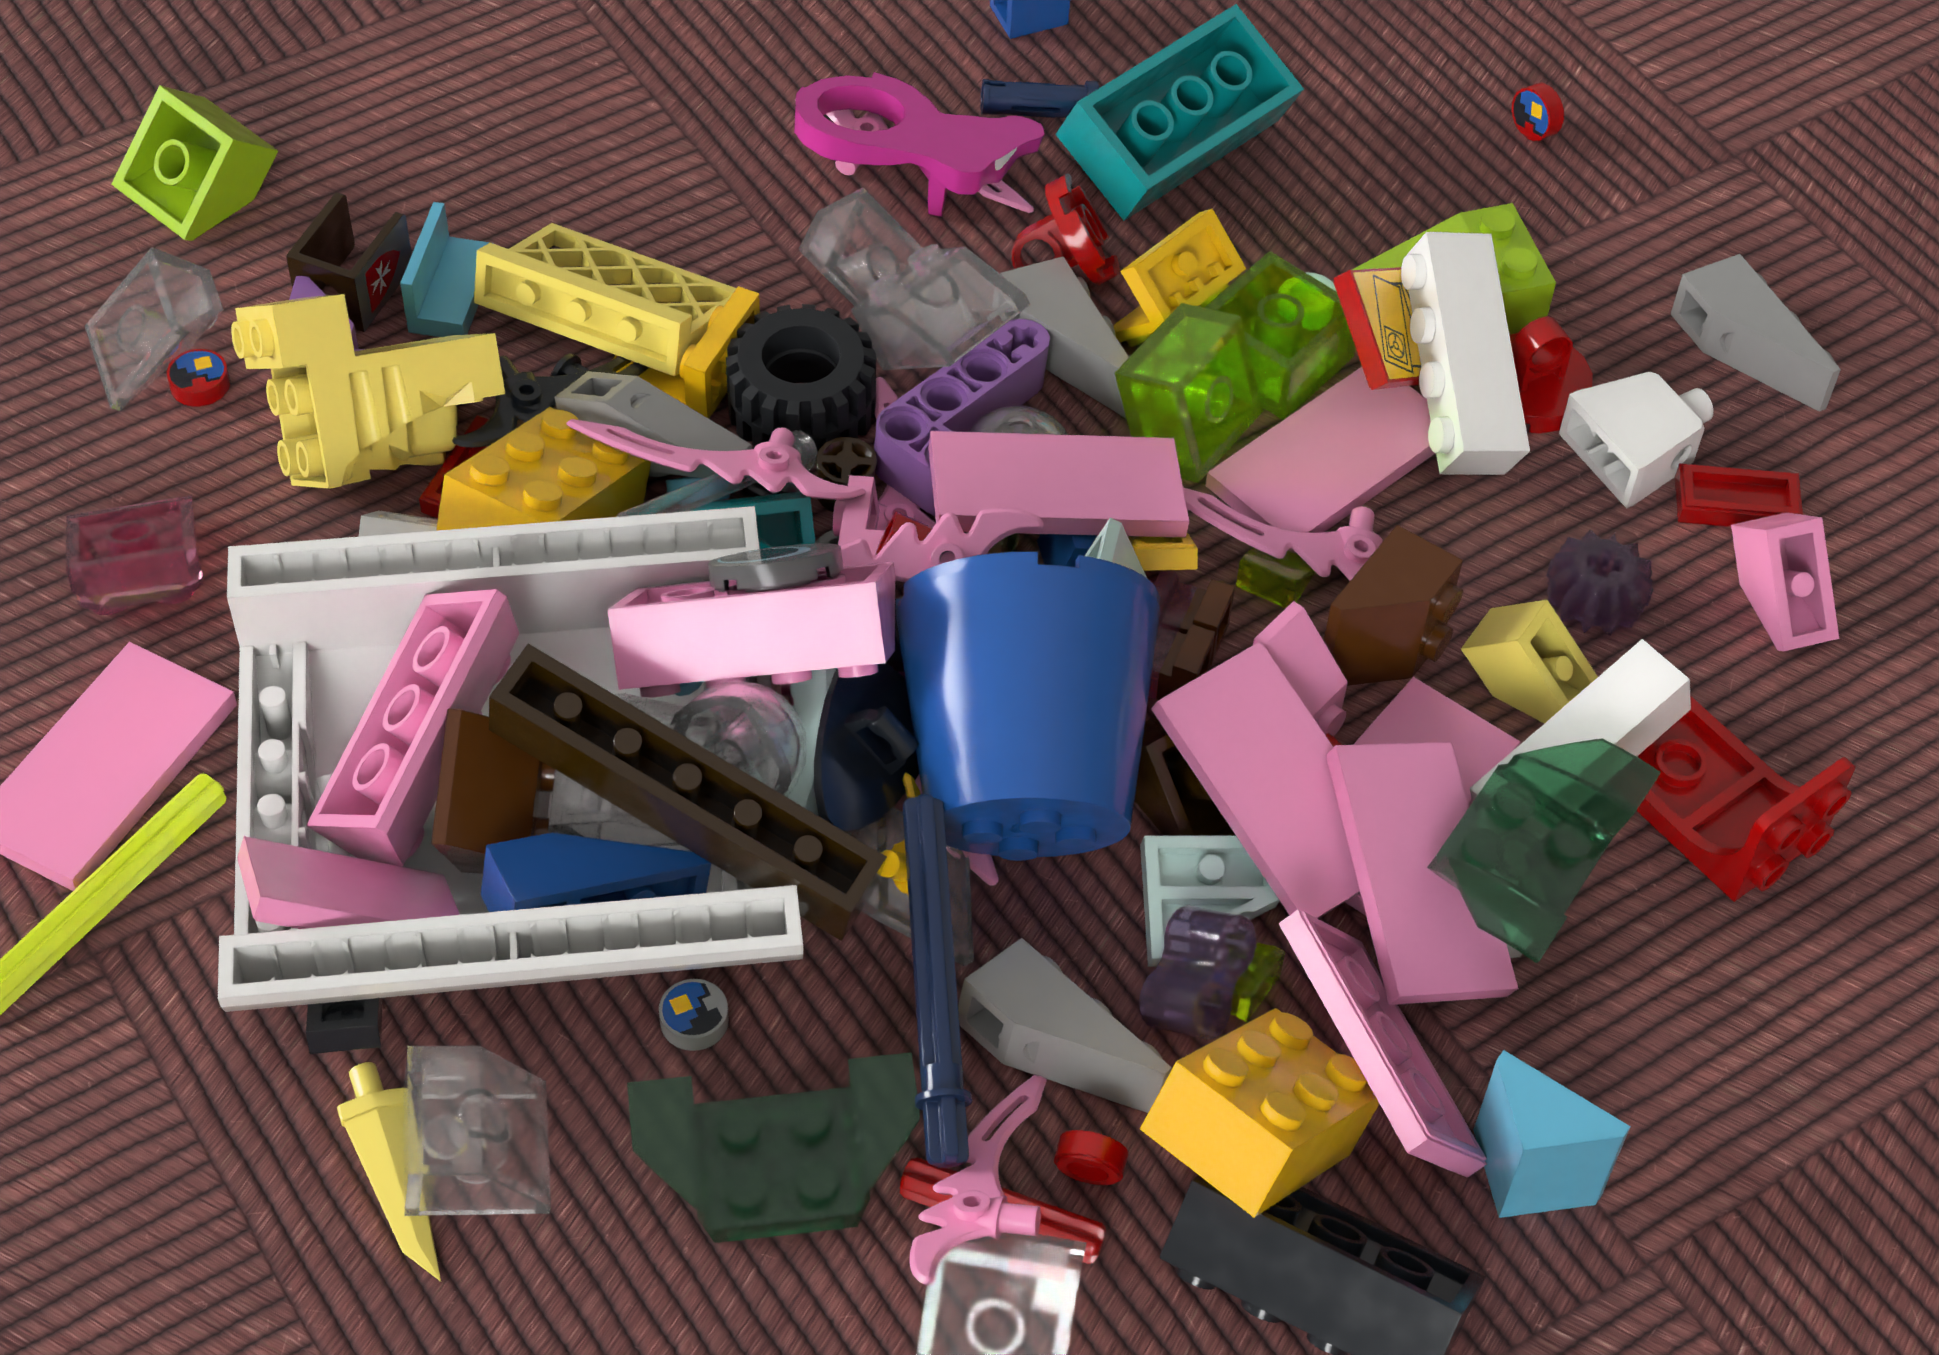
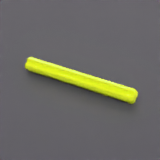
[0,773,227,1015]

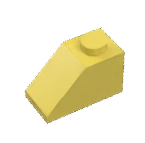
[1461,600,1598,723]

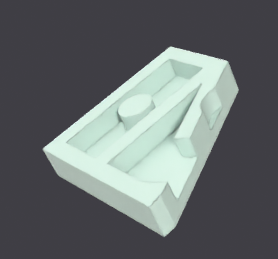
[1140,836,1280,967]

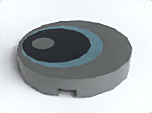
[708,543,844,592]

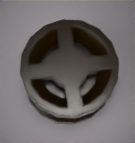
[816,437,877,512]

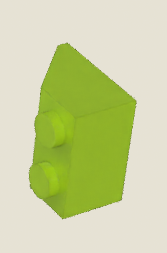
[111,85,278,241]

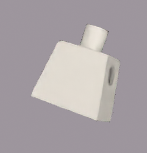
[1559,372,1713,509]

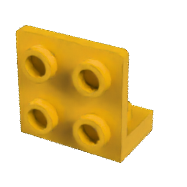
[1113,208,1247,347]
[612,286,760,419]

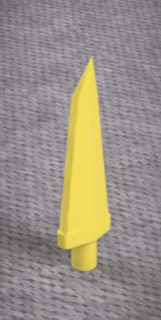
[337,1062,441,1282]

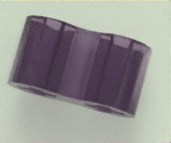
[1140,905,1256,1040]

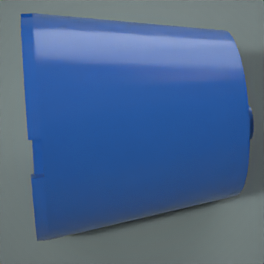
[896,552,1160,861]

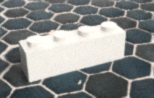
[1401,232,1530,475]

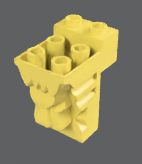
[231,294,505,489]

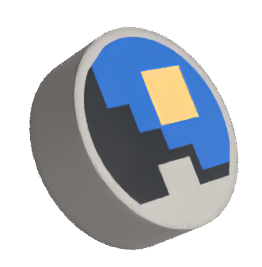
[659,979,729,1051]

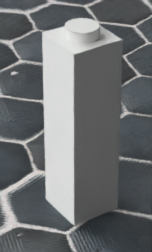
[1470,639,1691,856]

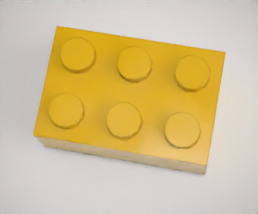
[436,407,651,531]
[1140,1008,1379,1218]

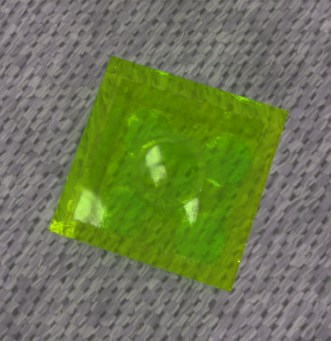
[1191,251,1356,420]
[1114,303,1263,483]

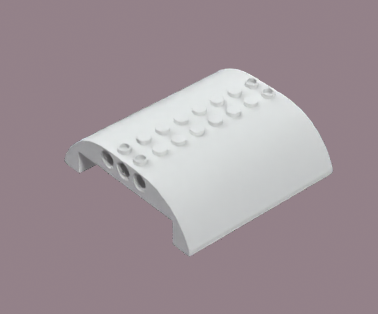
[218,506,803,1012]

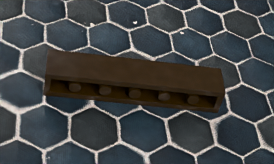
[489,643,887,941]

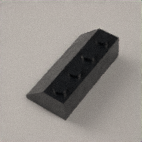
[1159,1175,1486,1355]

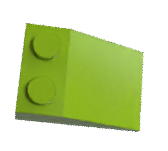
[1352,203,1556,334]

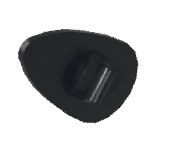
[814,662,919,833]

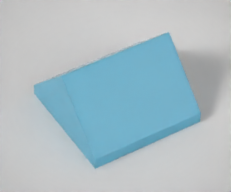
[1473,1050,1631,1218]

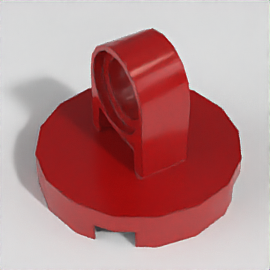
[1011,173,1120,286]
[1509,316,1593,434]

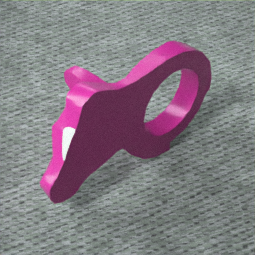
[794,72,1045,217]

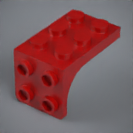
[1607,696,1856,902]

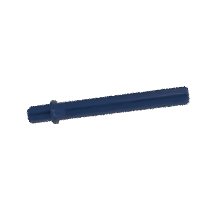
[903,794,972,1168]

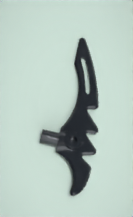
[452,356,650,447]

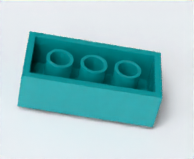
[1055,4,1304,221]

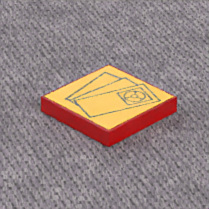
[1333,267,1421,390]

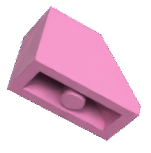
[1731,513,1839,652]
[1253,601,1348,737]

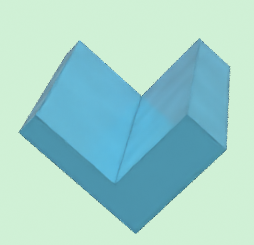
[400,202,494,337]

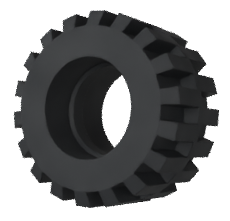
[726,304,876,463]

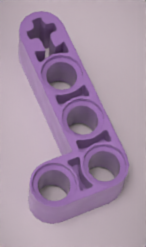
[874,319,1050,516]

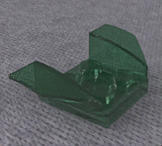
[1427,738,1661,963]
[627,1052,920,1243]

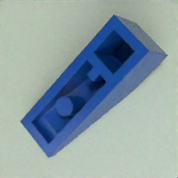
[481,832,712,912]

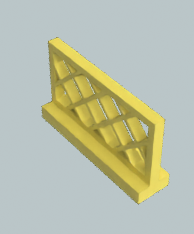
[474,223,736,377]

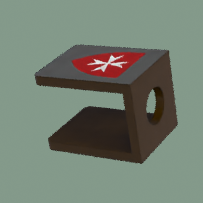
[286,192,412,332]

